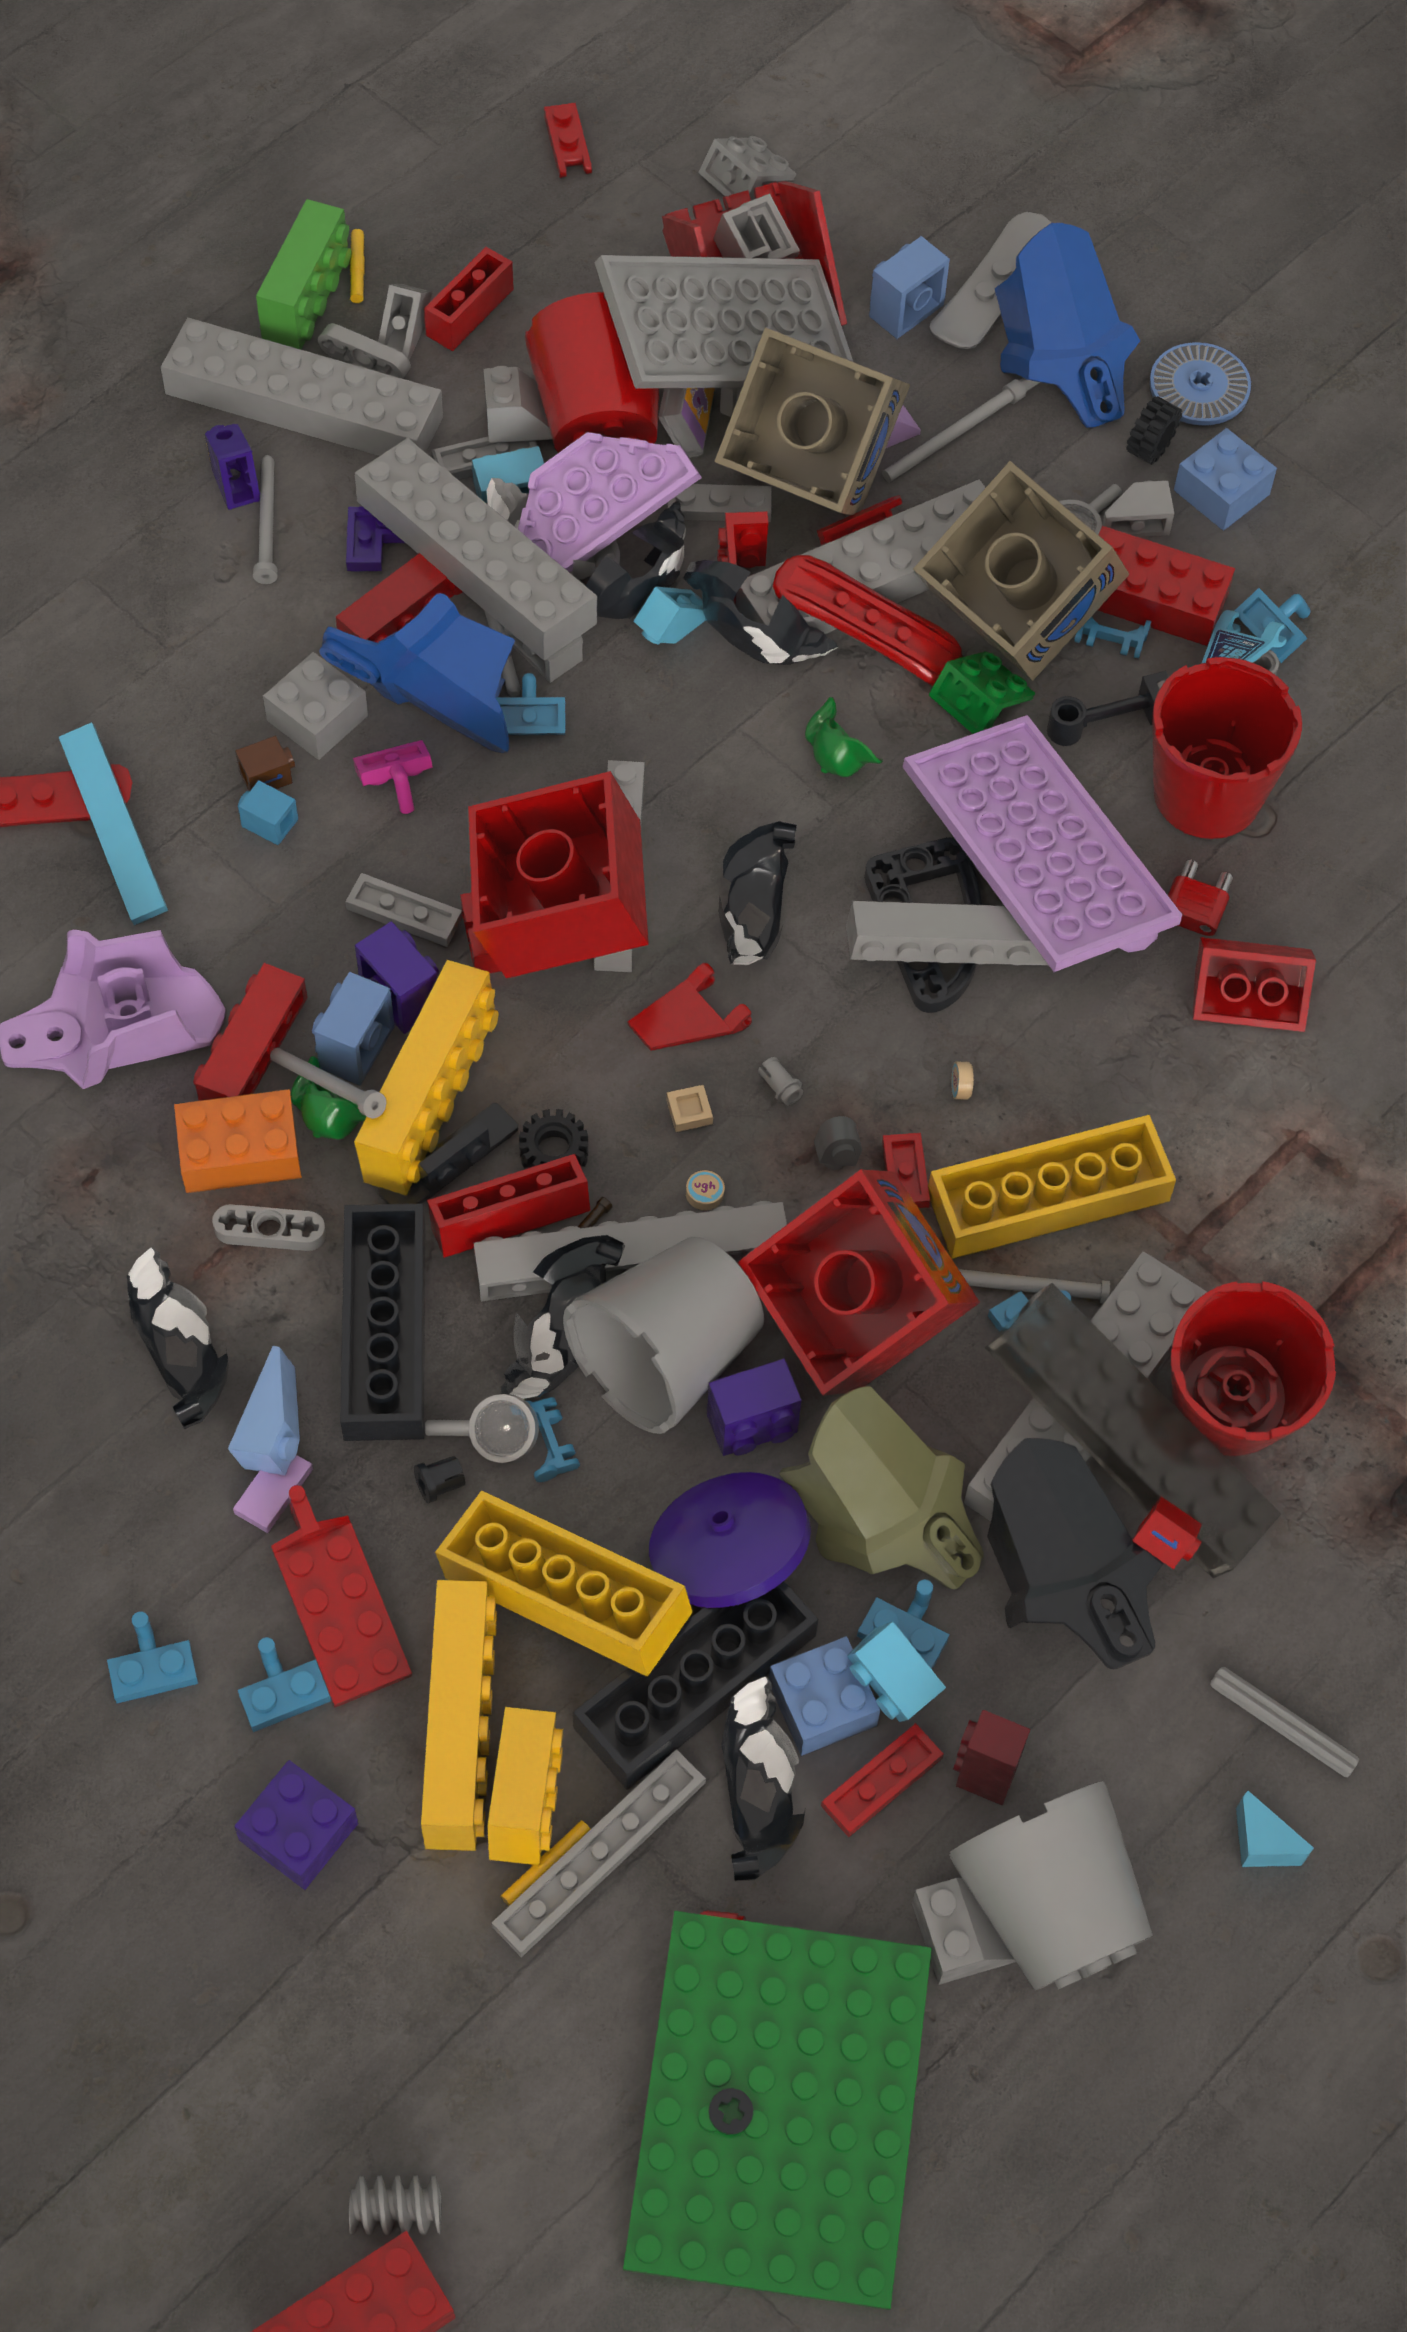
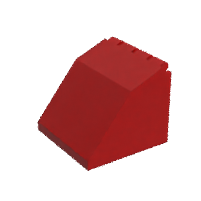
[662,181,847,326]

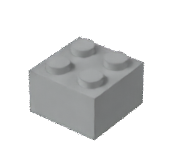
[263,652,368,760]

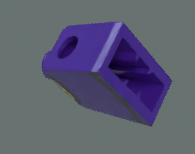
[205,424,260,510]

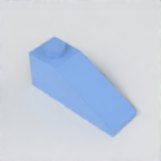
[228,1346,300,1475]

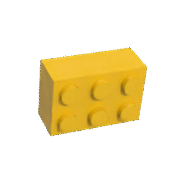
[488,1707,563,1865]

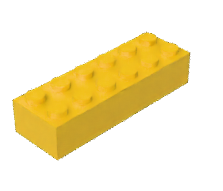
[354,960,499,1196]
[928,1115,1176,1259]
[435,1490,693,1677]
[421,1580,497,1851]

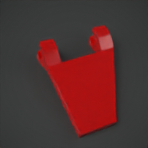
[627,963,752,1051]

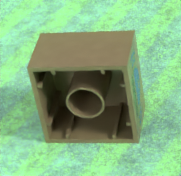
[714,327,910,515]
[913,461,1130,681]

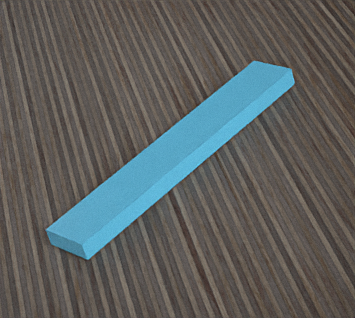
[59,722,169,925]

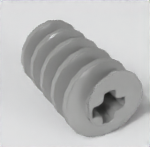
[349,2175,442,2235]

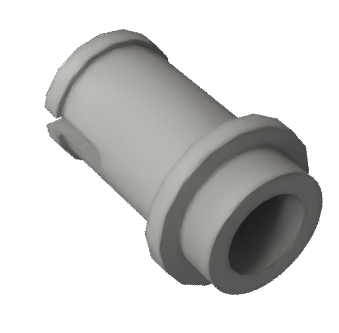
[758,1057,803,1106]

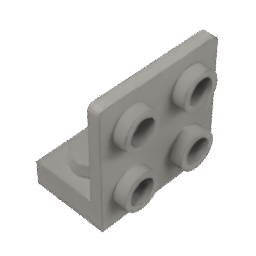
[698,136,796,201]

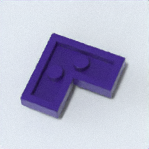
[346,507,405,571]

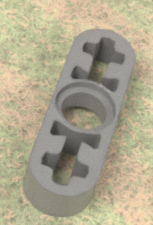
[318,323,411,379]
[212,1204,326,1251]

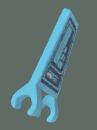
[1201,610,1287,664]

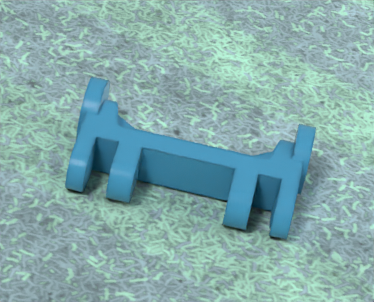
[1074,617,1152,659]
[510,1397,580,1482]

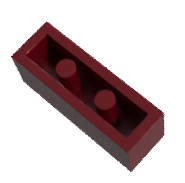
[953,1710,1031,1806]

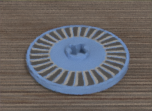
[1149,342,1251,426]

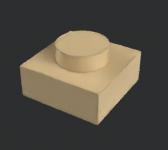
[666,1085,713,1132]

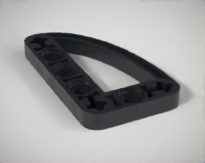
[864,837,982,1013]

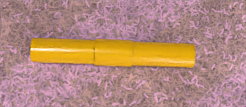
[350,229,365,303]
[500,1820,591,1906]

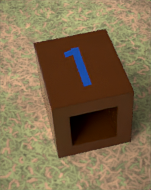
[235,735,295,791]

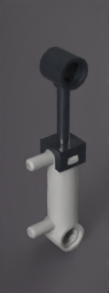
[1047,650,1279,746]

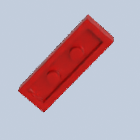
[821,1723,944,1837]

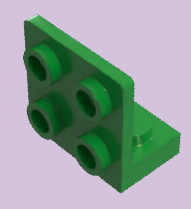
[928,651,1035,734]

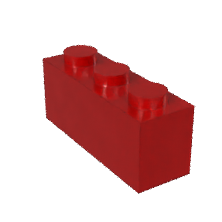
[424,247,514,351]

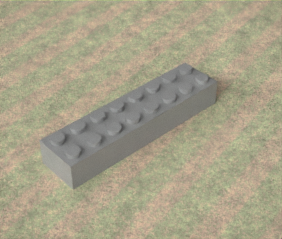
[161,317,443,456]
[355,438,597,661]
[735,479,985,634]
[964,1251,1207,1521]

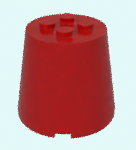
[525,292,660,453]
[1152,657,1302,839]
[1171,1281,1336,1456]

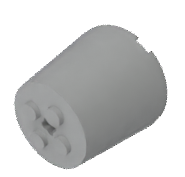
[563,1237,764,1434]
[949,1781,1153,1991]

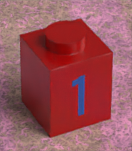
[1132,1496,1202,1569]

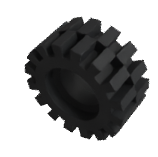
[1126,396,1182,465]
[519,1109,588,1169]

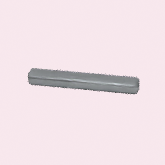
[1210,1667,1359,1777]

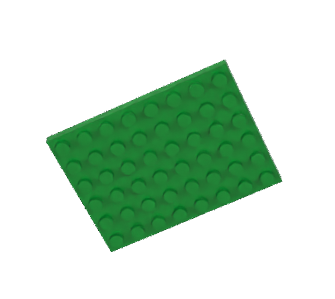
[623,1911,932,2310]

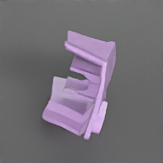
[0,930,226,1089]

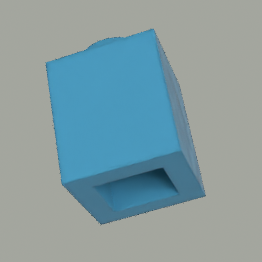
[238,780,298,845]

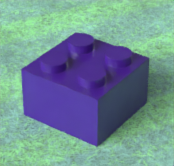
[355,921,439,1034]
[707,1358,802,1456]
[234,1760,359,1890]

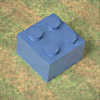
[869,236,950,339]
[1174,428,1277,531]
[312,972,395,1086]
[769,1636,880,1756]

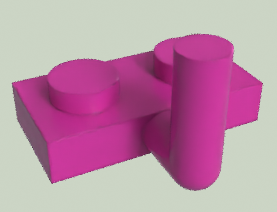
[353,740,433,814]

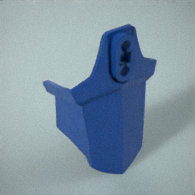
[994,223,1140,428]
[319,593,515,753]

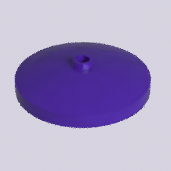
[649,1472,811,1608]

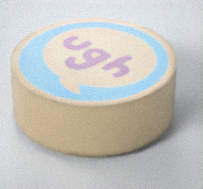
[951,1062,973,1100]
[686,1170,725,1210]

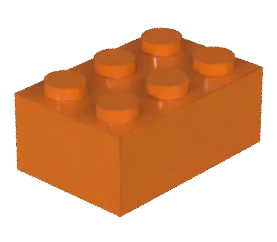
[174,1089,302,1193]

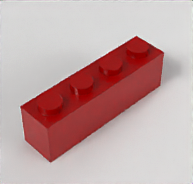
[335,553,463,643]
[193,963,308,1101]
[427,1154,591,1258]

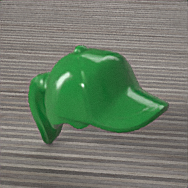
[805,697,883,777]
[291,1056,367,1140]

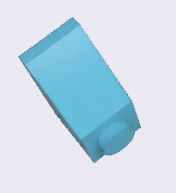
[633,587,706,645]

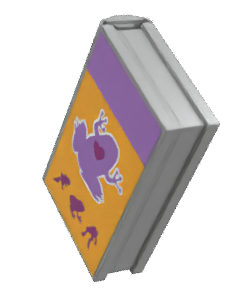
[658,388,716,458]

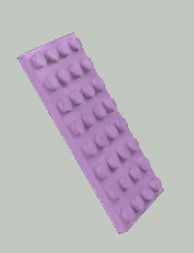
[903,715,1182,972]

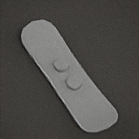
[929,212,1052,349]

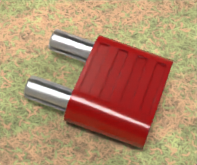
[1168,860,1233,936]

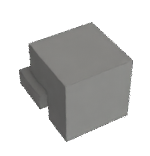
[713,193,800,259]

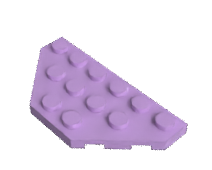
[518,432,702,573]

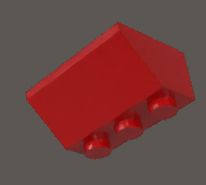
[1193,937,1316,1032]

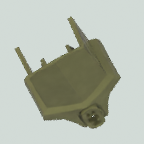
[778,1386,984,1589]

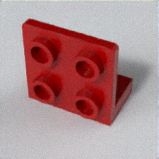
[717,511,768,604]

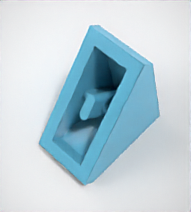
[1236,1791,1314,1867]

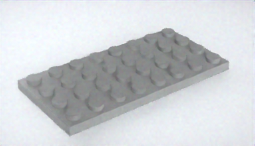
[594,255,853,389]

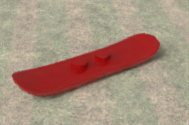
[772,555,963,686]
[0,764,132,827]

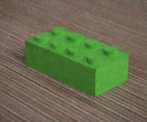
[256,199,352,350]

